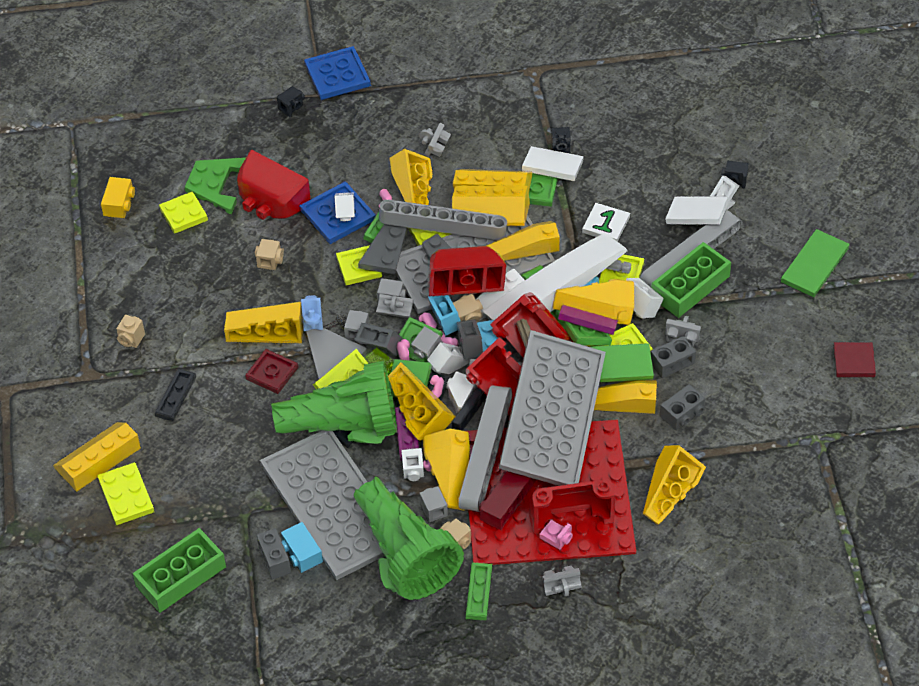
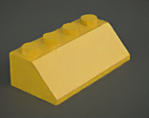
[453,169,533,193]
[452,185,530,226]
[53,422,141,492]

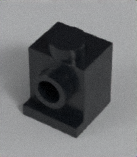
[277,86,305,118]
[551,127,571,154]
[721,160,749,189]

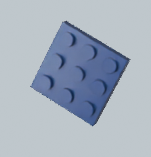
[304,46,371,100]
[300,181,376,244]

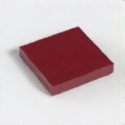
[833,342,876,377]
[245,349,299,394]

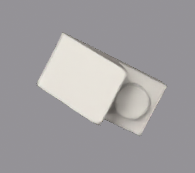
[710,176,739,210]

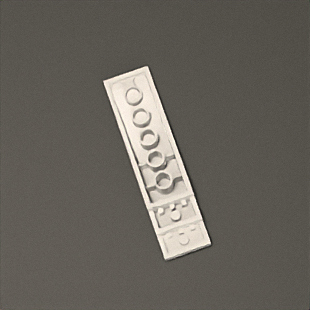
[483,233,627,320]

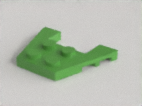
[185,158,245,214]

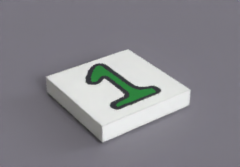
[582,203,630,242]

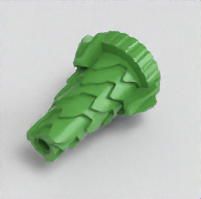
[271,361,397,444]
[354,477,464,600]

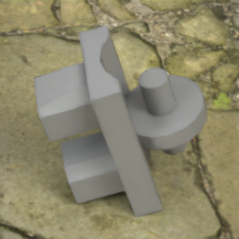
[419,123,451,158]
[376,294,414,318]
[665,316,701,347]
[543,566,582,597]

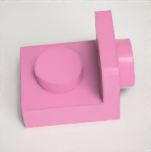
[540,520,573,549]

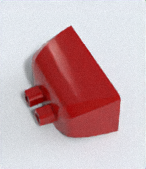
[237,150,311,220]
[428,246,506,296]

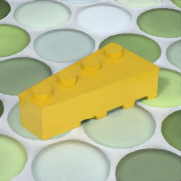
[224,302,304,343]

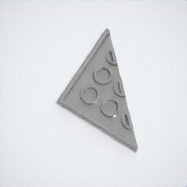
[306,328,367,380]

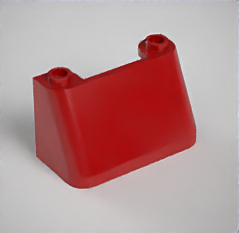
[490,292,573,358]
[466,337,521,420]
[529,480,615,534]

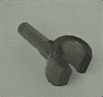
[323,314,347,329]

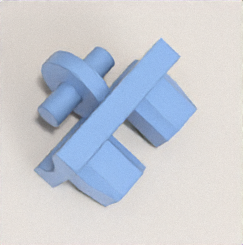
[301,295,323,331]

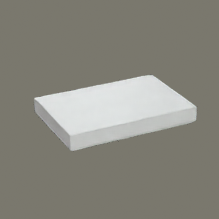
[522,146,583,181]
[666,197,729,224]

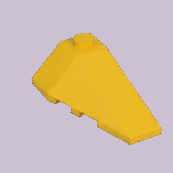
[390,149,432,205]
[486,221,560,261]
[552,279,634,325]
[388,362,456,440]
[594,380,657,414]
[423,429,470,511]
[643,445,706,524]

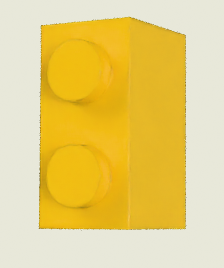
[101,177,135,218]

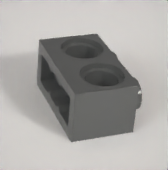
[457,319,483,359]
[355,323,403,356]
[651,336,696,378]
[660,384,706,430]
[257,528,291,580]

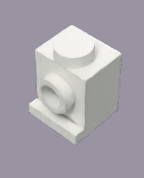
[402,448,424,481]

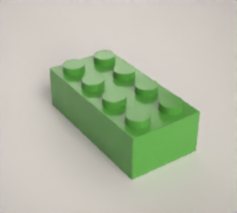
[651,242,731,318]
[133,528,226,613]

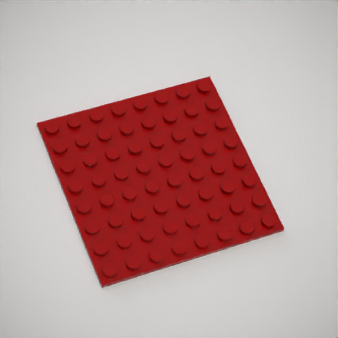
[466,420,636,565]

